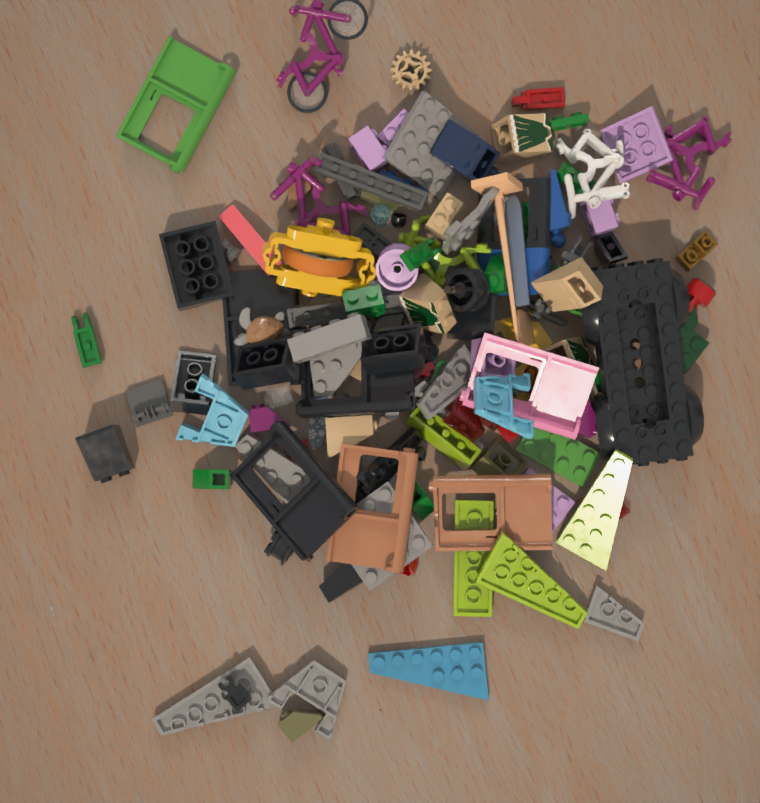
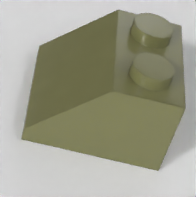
[471,437,527,475]

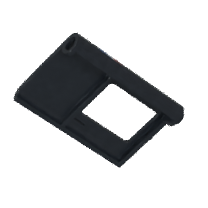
[222,269,302,386]
[295,360,415,419]

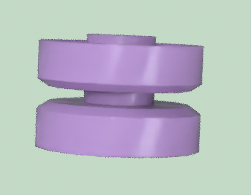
[376,243,419,291]

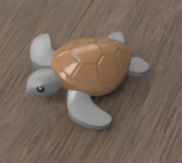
[234,307,291,346]

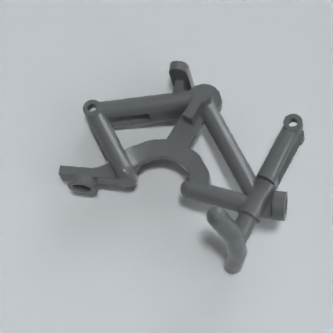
[526,235,593,327]

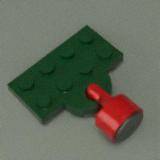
[678,277,716,374]

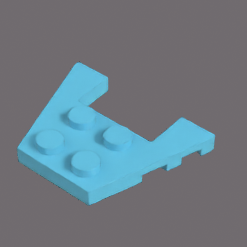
[473,373,534,439]
[176,374,249,447]

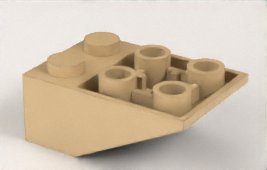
[531,257,603,312]

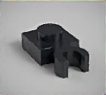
[218,675,252,712]

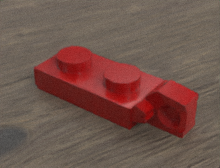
[511,87,566,111]

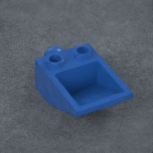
[547,169,572,248]

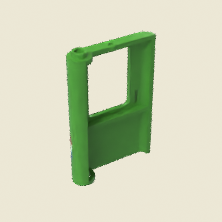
[116,36,237,174]

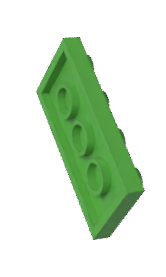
[515,428,601,487]

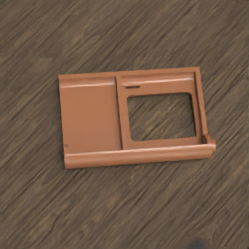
[326,443,419,573]
[429,474,552,551]

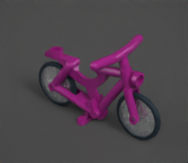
[276,0,368,113]

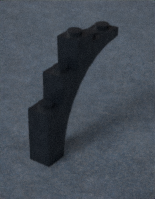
[319,481,369,603]

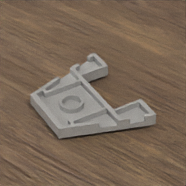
[442,187,500,255]
[266,659,346,740]

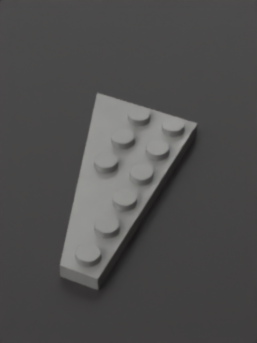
[235,433,310,504]
[151,656,276,736]

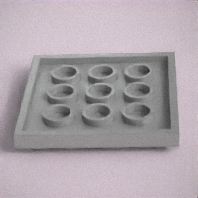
[382,91,479,200]
[351,481,434,591]

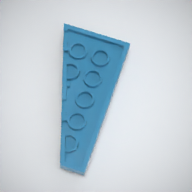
[368,642,489,701]

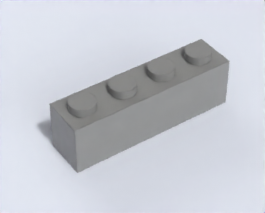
[287,312,372,363]

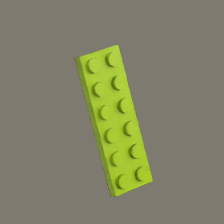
[453,500,494,617]

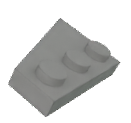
[583,585,645,641]

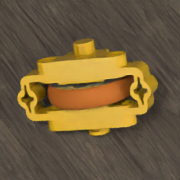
[262,218,376,297]

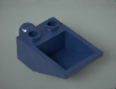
[429,120,500,183]

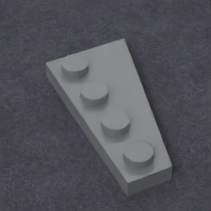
[416,344,471,420]

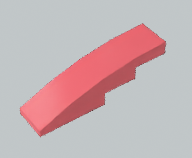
[218,204,283,276]

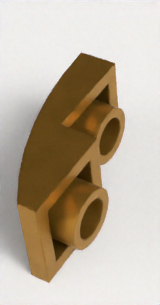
[675,230,718,272]

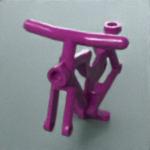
[646,116,732,210]
[270,155,369,236]

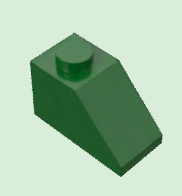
[485,255,508,295]
[395,481,434,520]

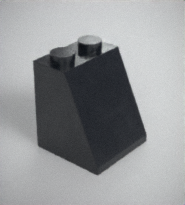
[447,293,496,340]
[75,425,134,484]

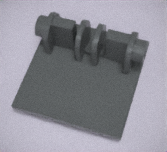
[125,379,173,427]

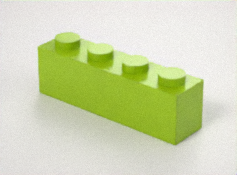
[405,407,482,471]

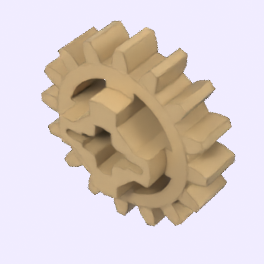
[390,49,432,93]

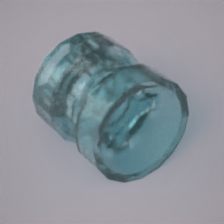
[371,204,390,226]

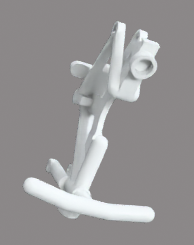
[556,129,630,219]

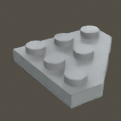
[310,342,363,397]

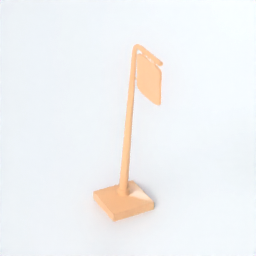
[471,172,533,346]

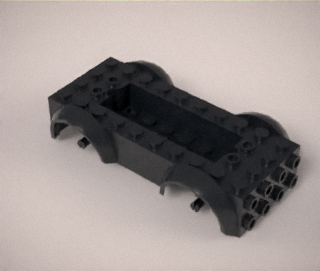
[582,258,704,466]

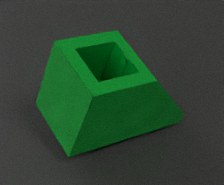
[192,469,232,489]

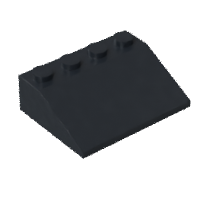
[159,221,234,312]

